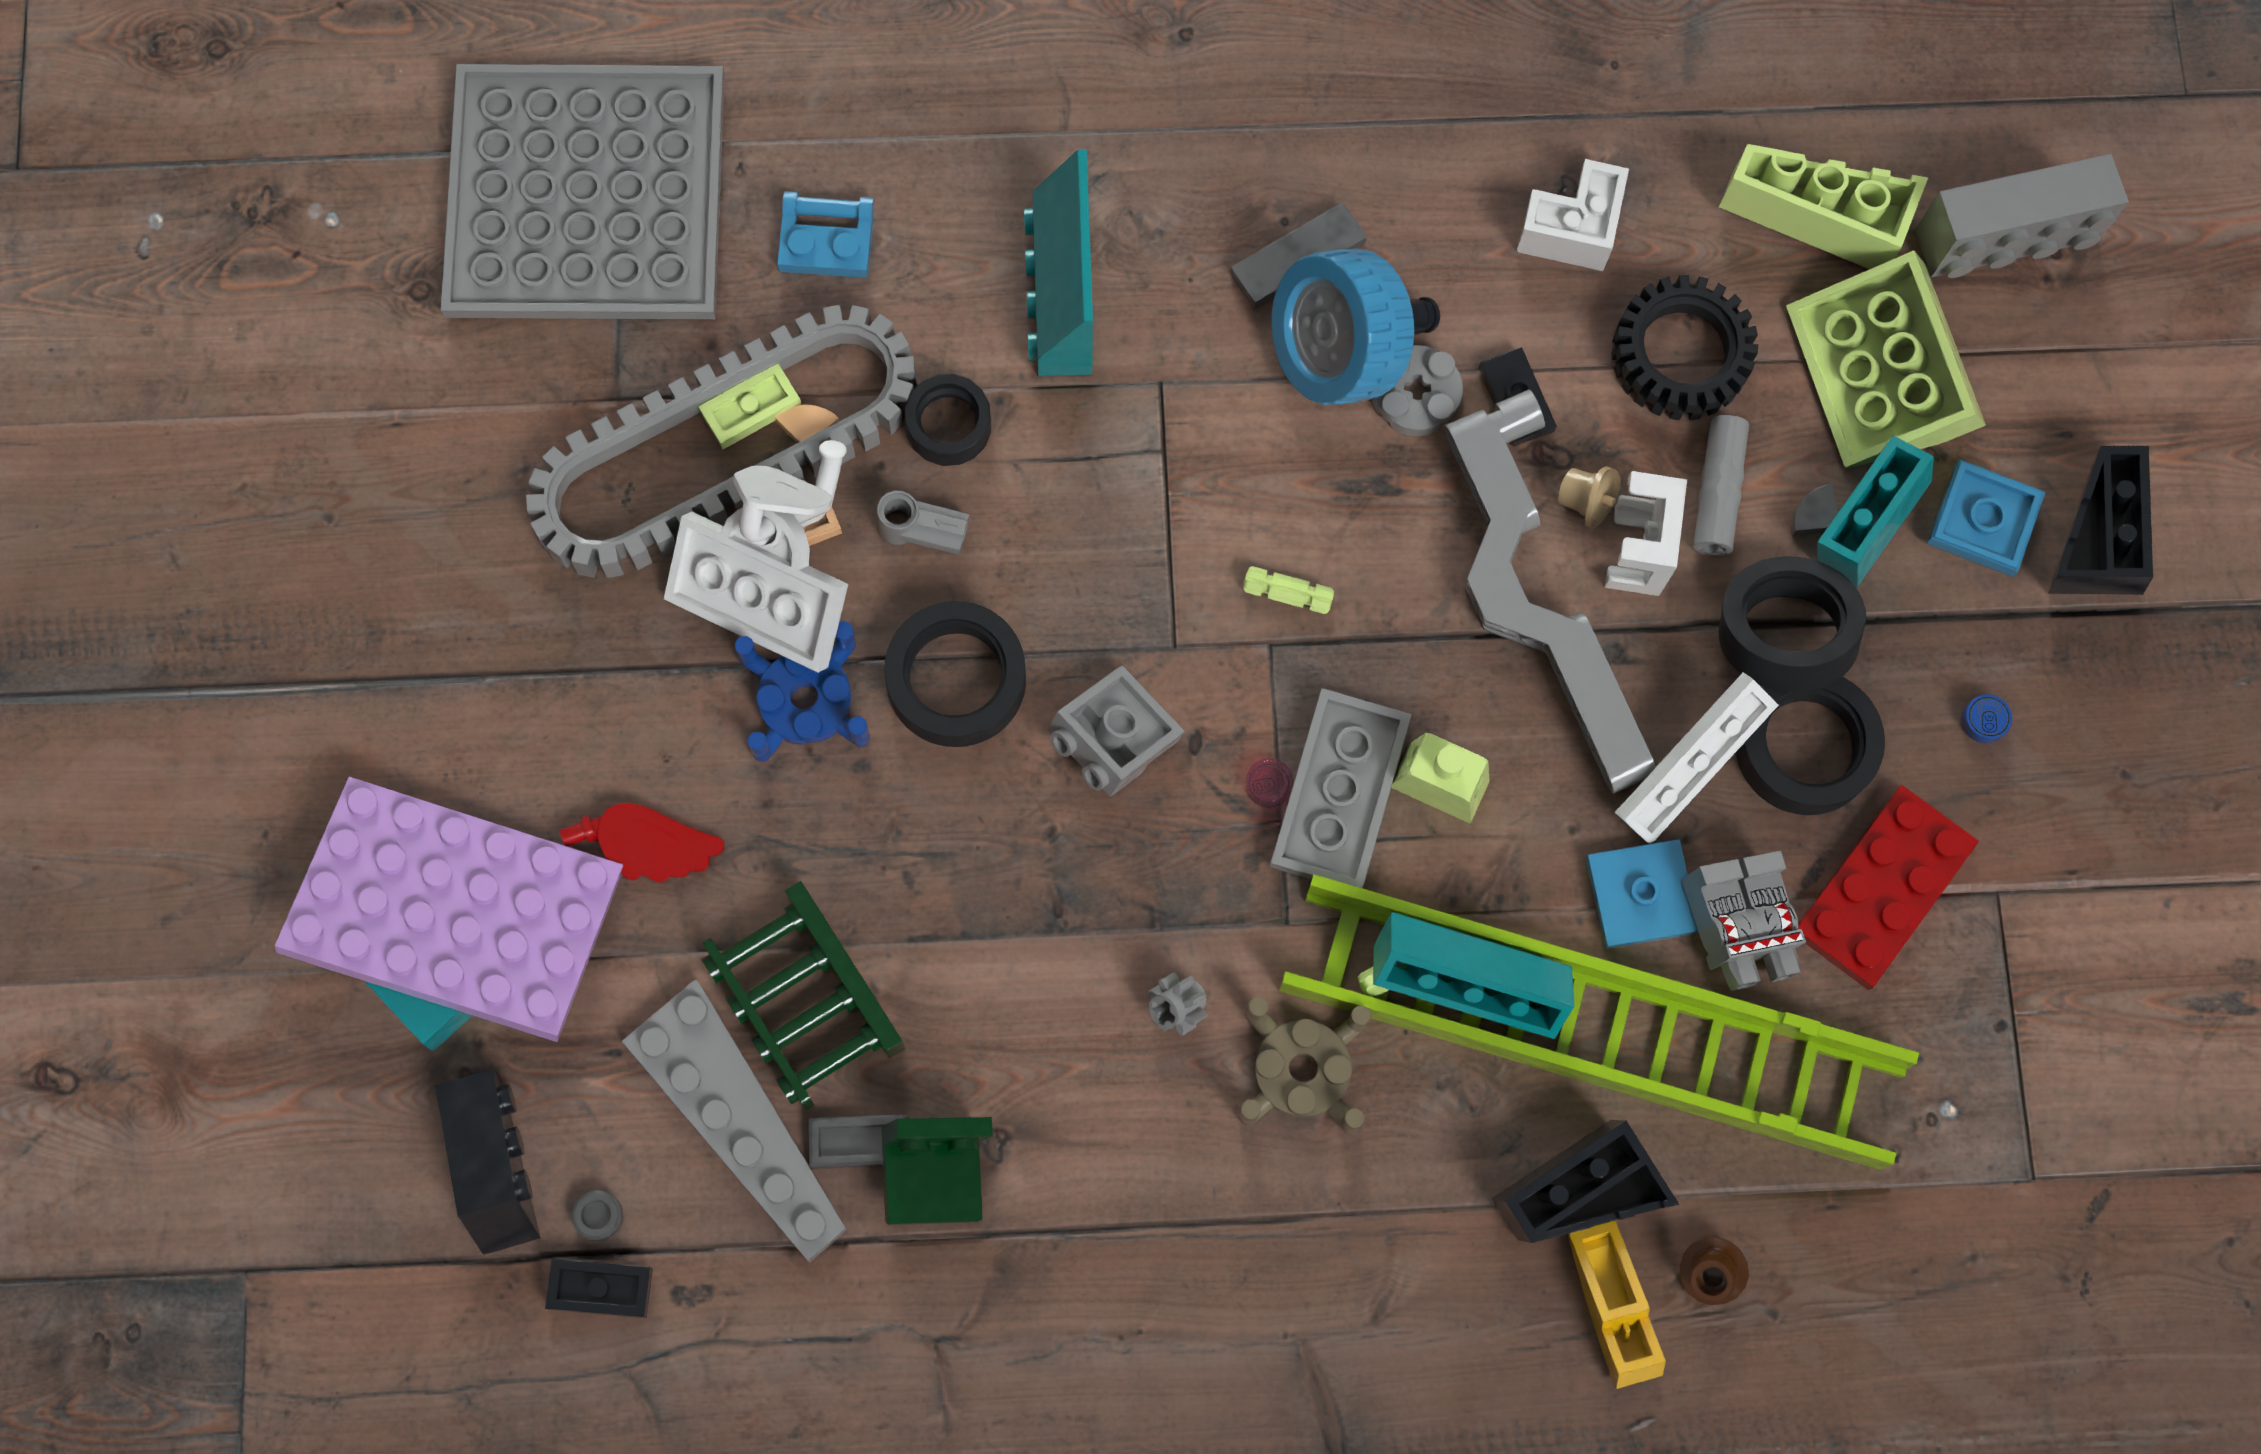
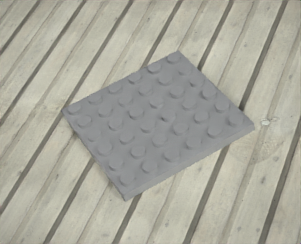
[441,64,725,319]

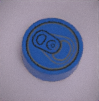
[1961,694,2012,743]

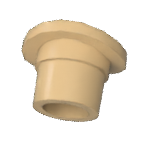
[1558,466,1621,529]

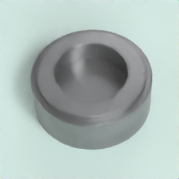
[572,1190,623,1241]

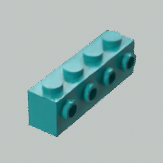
[1373,912,1574,1039]

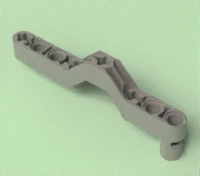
[1444,390,1656,794]

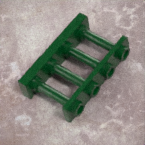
[701,881,905,1110]

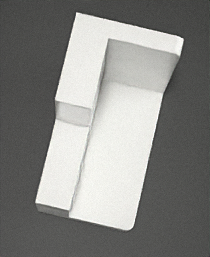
[1517,159,1629,271]

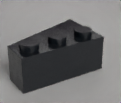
[2048,446,2153,595]
[435,1069,541,1255]
[1492,1120,1680,1243]

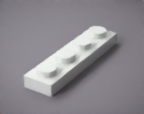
[1615,672,1779,844]

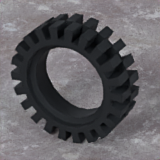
[1611,275,1759,420]

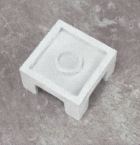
[1604,471,1687,596]

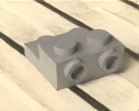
[1047,665,1185,797]

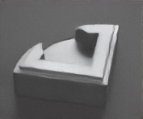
[1791,483,1838,536]

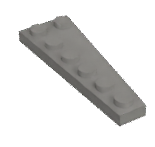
[622,979,847,1263]

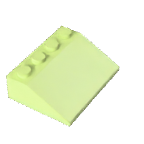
[1786,250,1986,469]

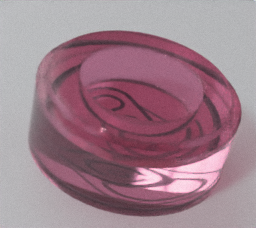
[1245,758,1293,808]

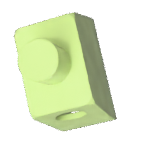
[1391,733,1490,824]

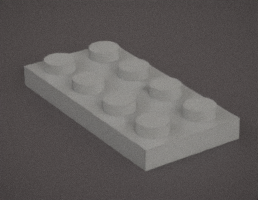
[1270,688,1412,888]

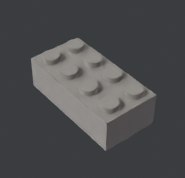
[1915,154,2129,278]

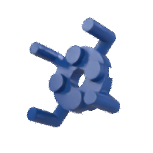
[735,621,870,762]

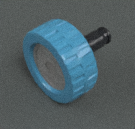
[1272,248,1441,405]

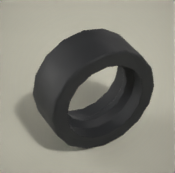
[904,374,991,466]

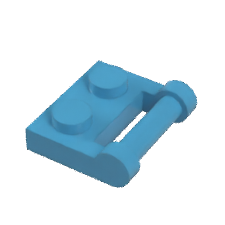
[777,191,875,278]

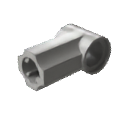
[877,491,970,555]

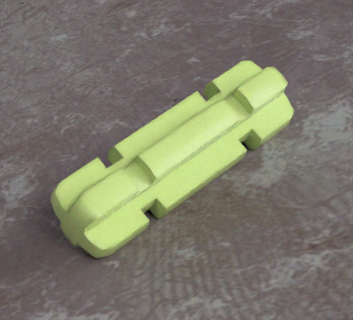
[1243,566,1334,614]

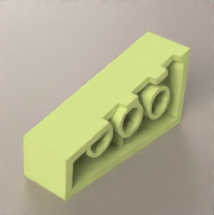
[1719,144,1928,269]

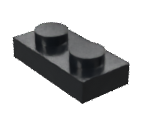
[545,1258,653,1318]

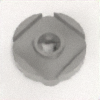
[1372,345,1463,436]

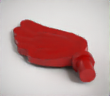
[559,803,725,884]

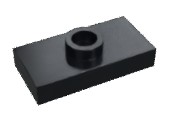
[1478,347,1557,447]

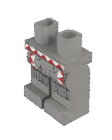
[1681,851,1806,991]

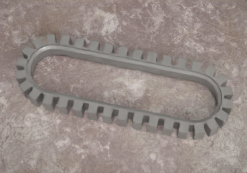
[526,305,917,578]

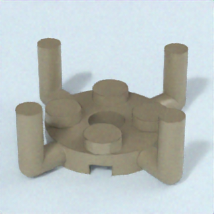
[1239,997,1371,1134]

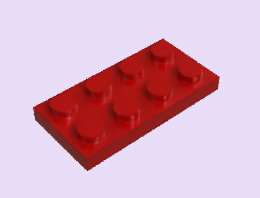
[1798,785,1979,990]

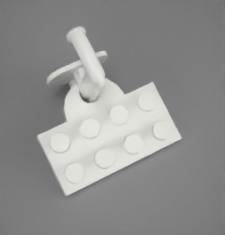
[664,440,848,673]

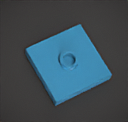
[1926,459,2046,577]
[1585,839,1699,949]

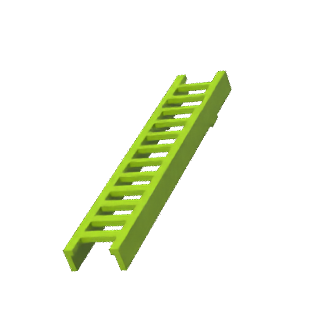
[1279,874,1919,1170]

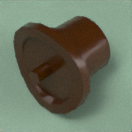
[1679,1237,1749,1305]

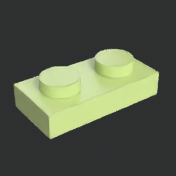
[698,364,802,449]

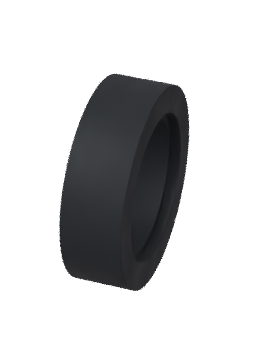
[1719,556,1866,692]
[884,601,1026,747]
[1736,677,1885,815]

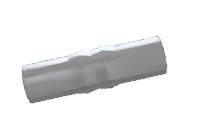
[1693,415,1749,556]

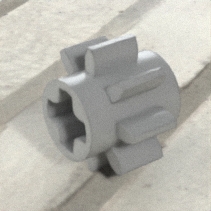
[1148,972,1208,1036]

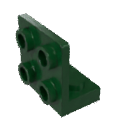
[881,1117,993,1225]

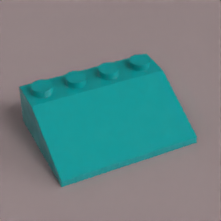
[1024,149,1093,376]

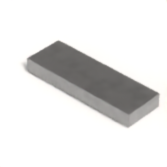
[1230,202,1367,309]

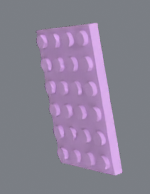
[275,777,623,1042]

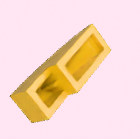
[1568,1220,1666,1389]

